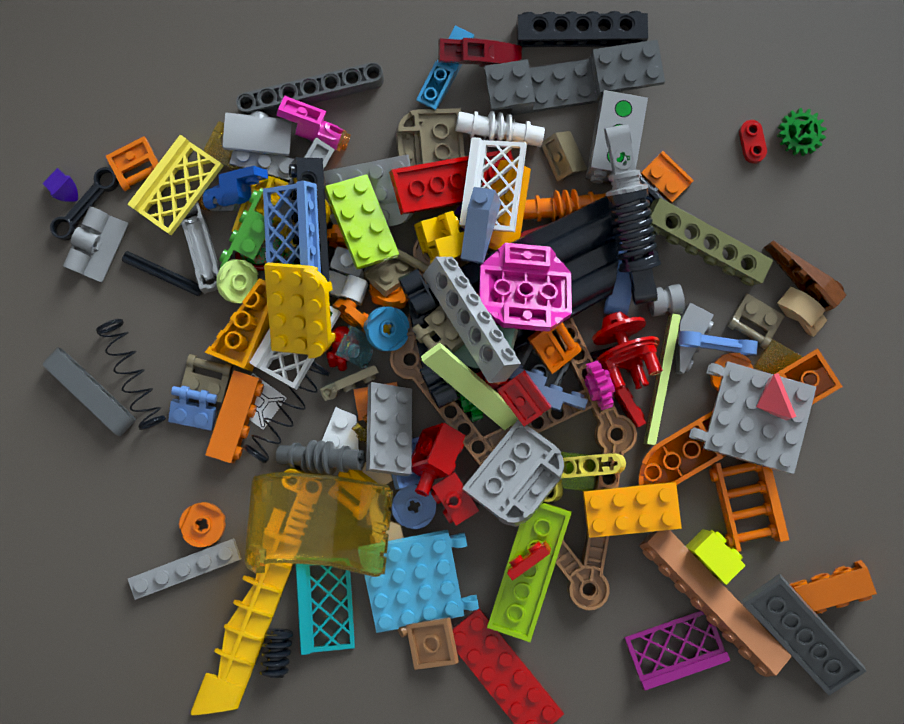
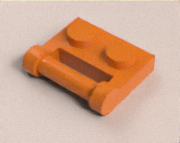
[106,136,159,191]
[527,322,581,374]

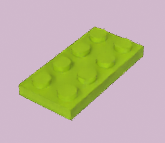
[325,174,399,270]

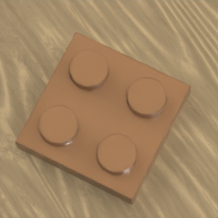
[406,617,459,670]

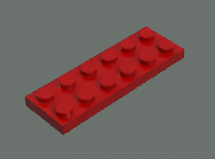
[389,150,513,215]
[452,608,564,724]

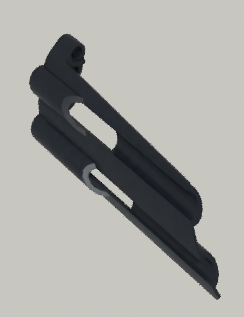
[398,196,621,409]

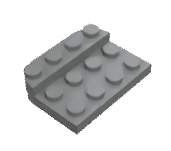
[324,155,413,226]
[462,419,564,527]

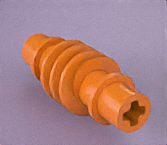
[523,189,606,222]

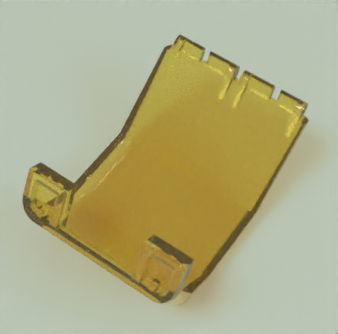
[245,472,393,577]

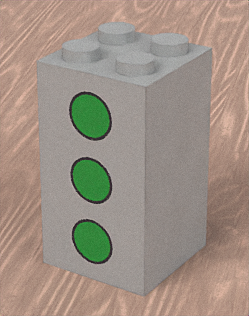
[586,90,648,184]

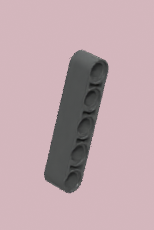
[42,347,136,437]

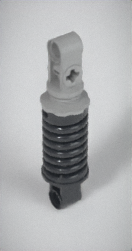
[604,124,661,305]

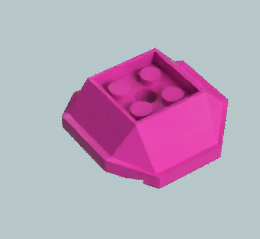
[479,243,572,331]

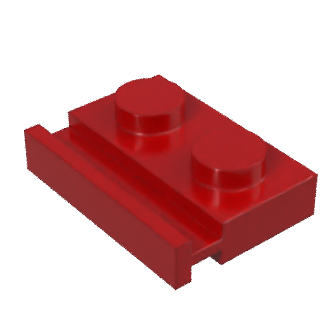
[497,370,551,427]
[613,387,646,428]
[507,540,551,581]

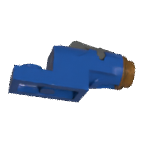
[198,166,268,212]

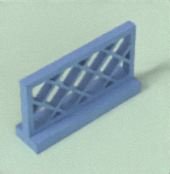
[263,181,321,273]

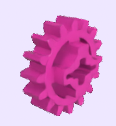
[584,360,615,410]

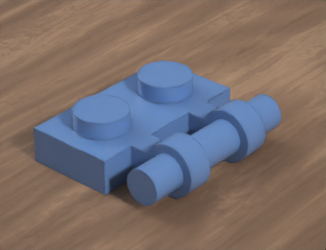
[168,386,217,431]

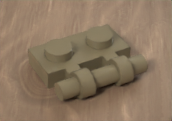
[412,305,464,353]

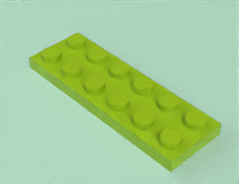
[487,503,571,642]

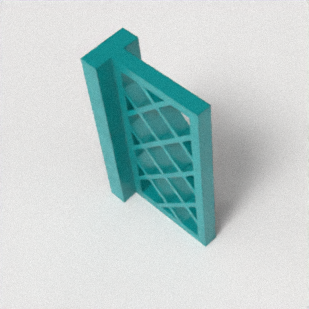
[295,557,355,655]

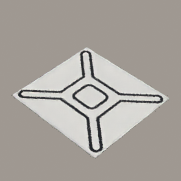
[249,373,287,430]

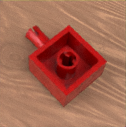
[412,422,466,497]
[431,471,479,526]

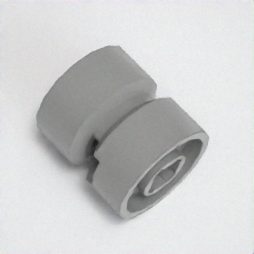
[648,284,685,317]

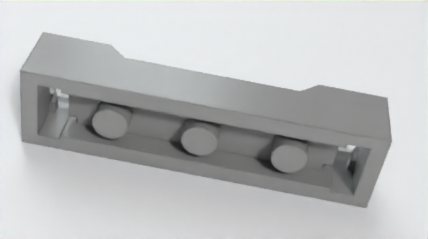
[178,202,220,294]

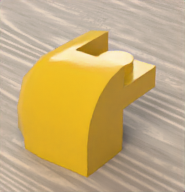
[414,211,464,263]

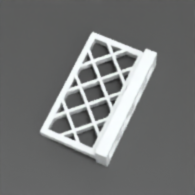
[459,137,527,232]
[250,306,341,390]

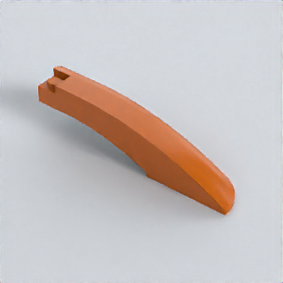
[639,349,843,485]

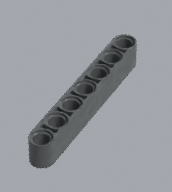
[236,62,384,115]

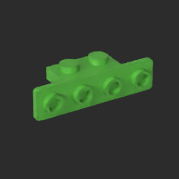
[219,188,275,268]

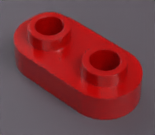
[739,120,767,164]

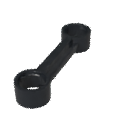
[50,167,119,241]

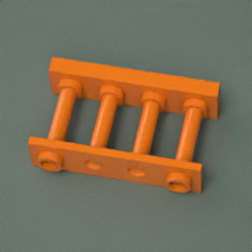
[709,462,789,552]

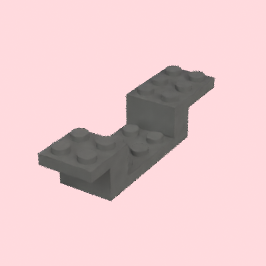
[484,40,665,116]

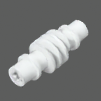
[455,111,545,147]

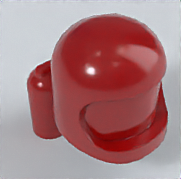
[327,326,357,371]

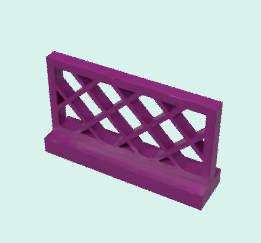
[624,611,730,691]

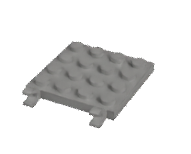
[689,361,816,475]

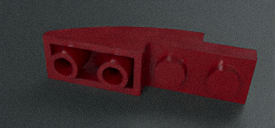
[438,37,522,67]

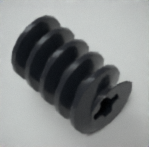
[259,628,293,678]

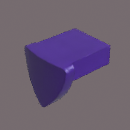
[42,168,78,202]

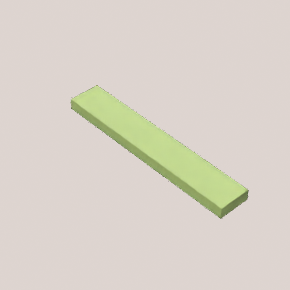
[421,343,518,430]

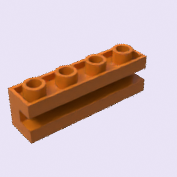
[205,370,264,463]

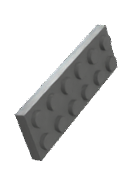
[743,574,867,695]

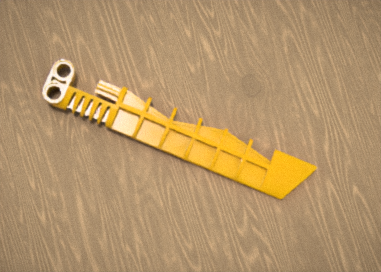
[191,468,323,715]

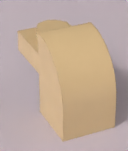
[777,287,827,337]

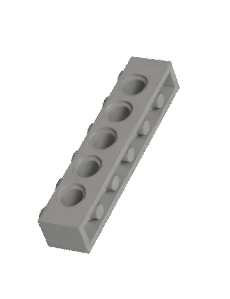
[422,257,521,383]

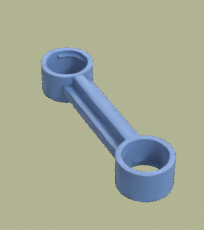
[678,331,758,356]

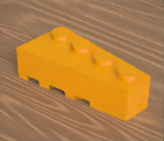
[487,160,531,252]
[205,278,270,371]

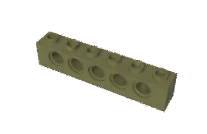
[649,198,773,286]

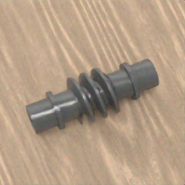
[276,440,365,475]

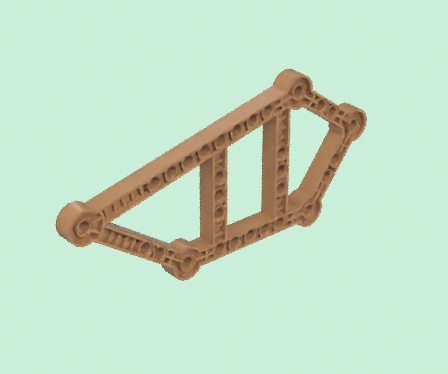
[390,240,637,610]

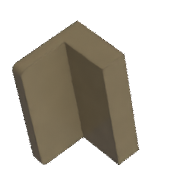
[541,131,587,182]

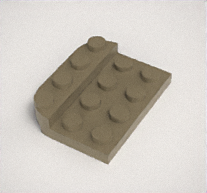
[396,108,465,166]

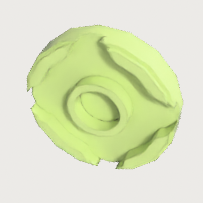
[216,259,258,303]

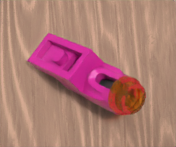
[277,96,351,151]

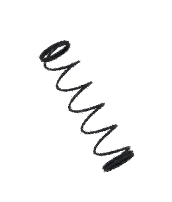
[96,319,166,430]
[243,361,330,463]

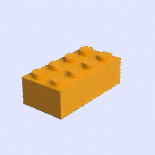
[582,482,682,538]

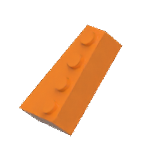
[790,560,877,614]

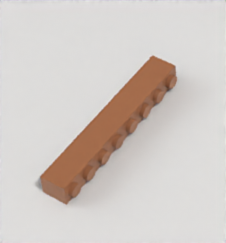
[639,530,792,677]

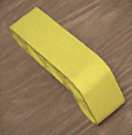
[544,453,626,502]

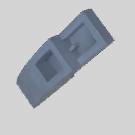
[509,365,588,412]

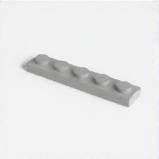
[128,538,242,600]

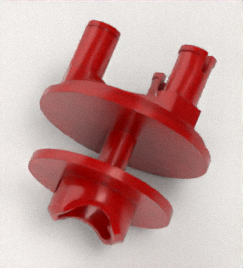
[592,311,663,391]

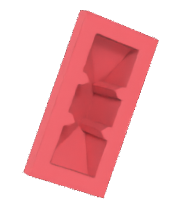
[756,373,796,421]

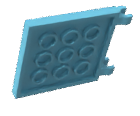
[359,530,479,633]

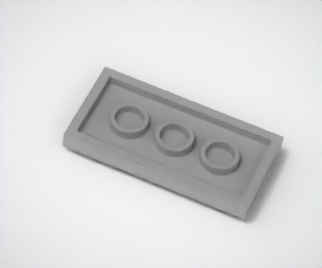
[366,382,412,476]

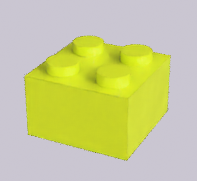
[686,529,746,585]

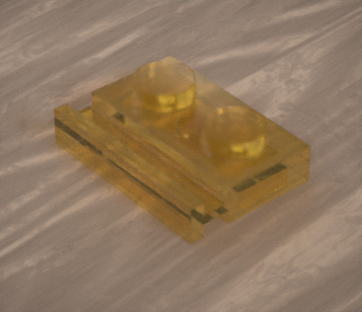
[755,339,803,374]

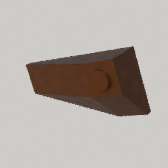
[764,240,846,312]

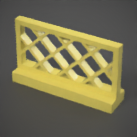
[128,135,224,236]

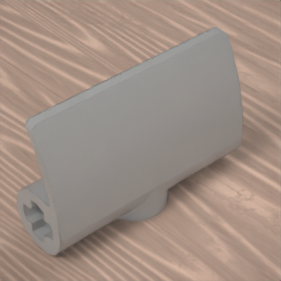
[223,111,292,156]
[63,206,129,282]

